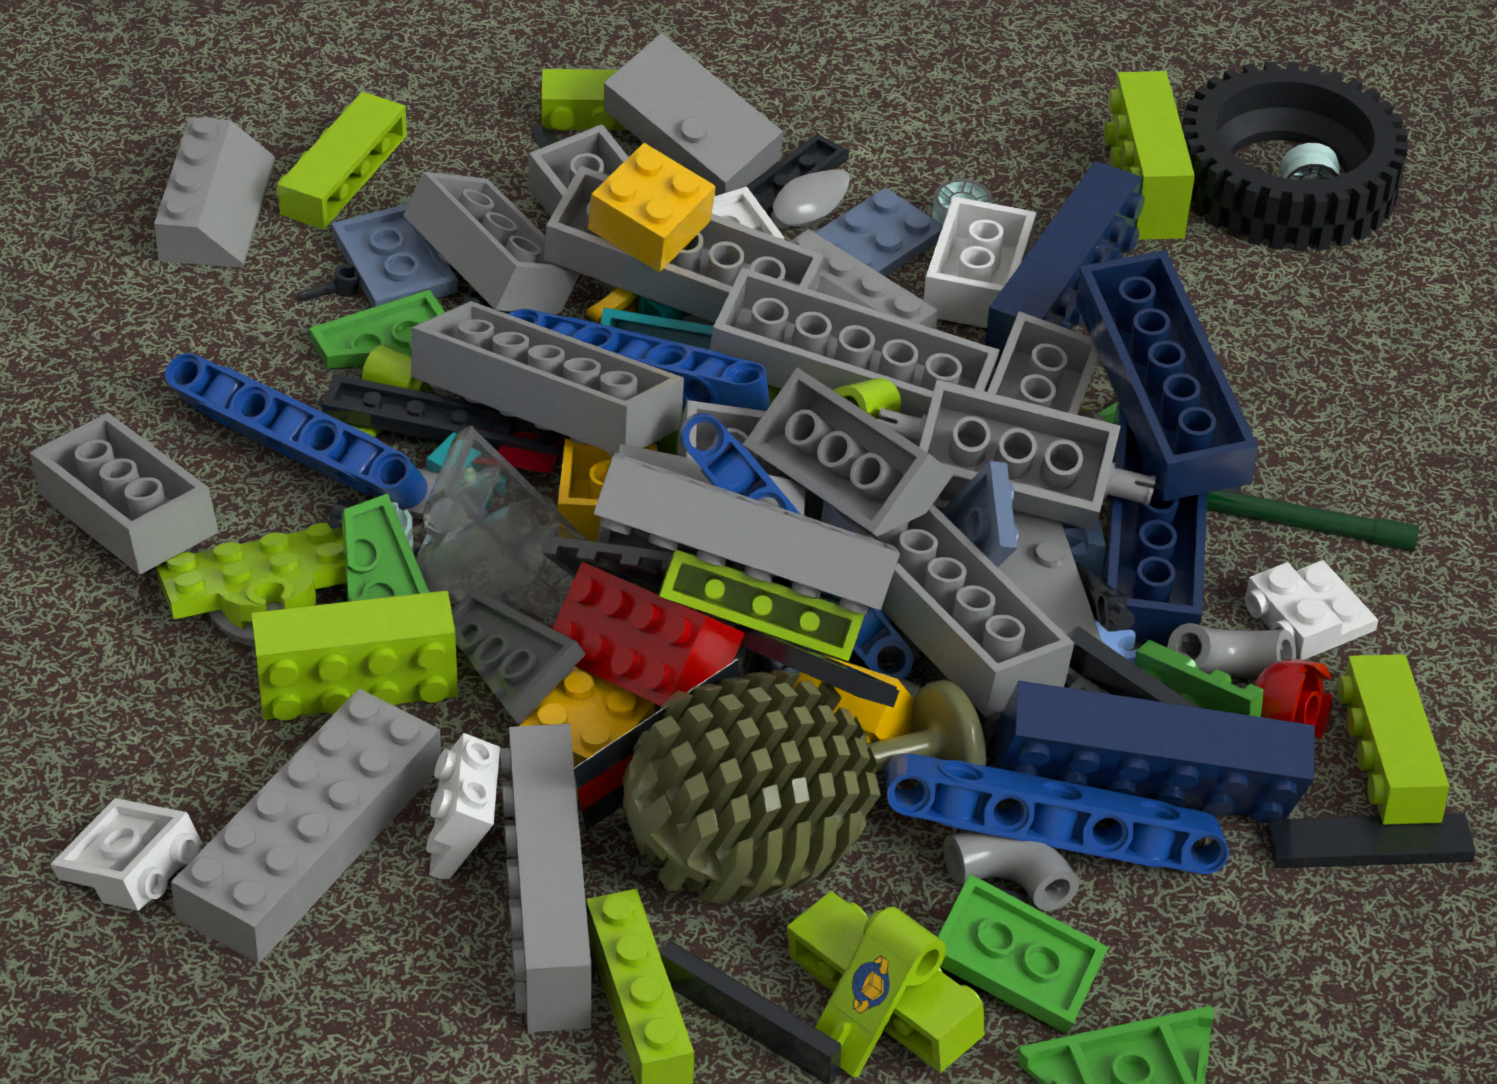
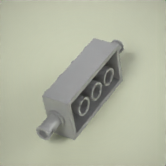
[878,380,1156,530]

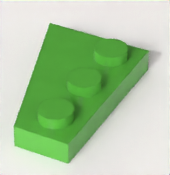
[309,289,445,369]
[341,494,430,602]
[1135,640,1264,717]

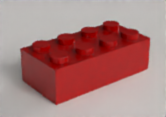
[551,562,745,706]

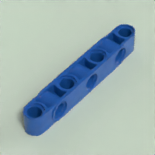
[508,309,771,411]
[165,353,427,509]
[680,413,914,680]
[884,753,1229,874]

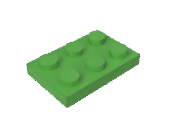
[938,874,1108,1034]

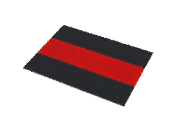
[573,659,740,831]

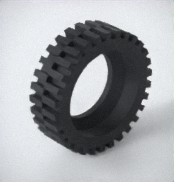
[1182,61,1408,251]

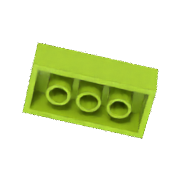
[1104,71,1195,240]
[251,590,458,720]

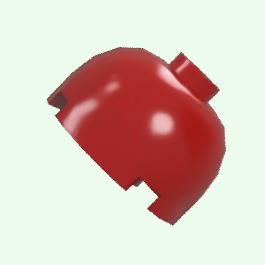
[1254,659,1332,740]

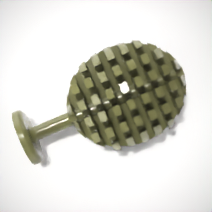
[621,670,986,905]

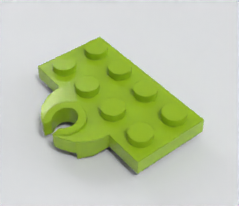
[156,523,346,630]

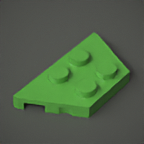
[1017,1006,1214,1084]

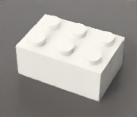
[924,196,1037,328]

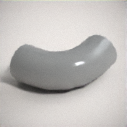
[1167,623,1296,678]
[944,830,1079,911]

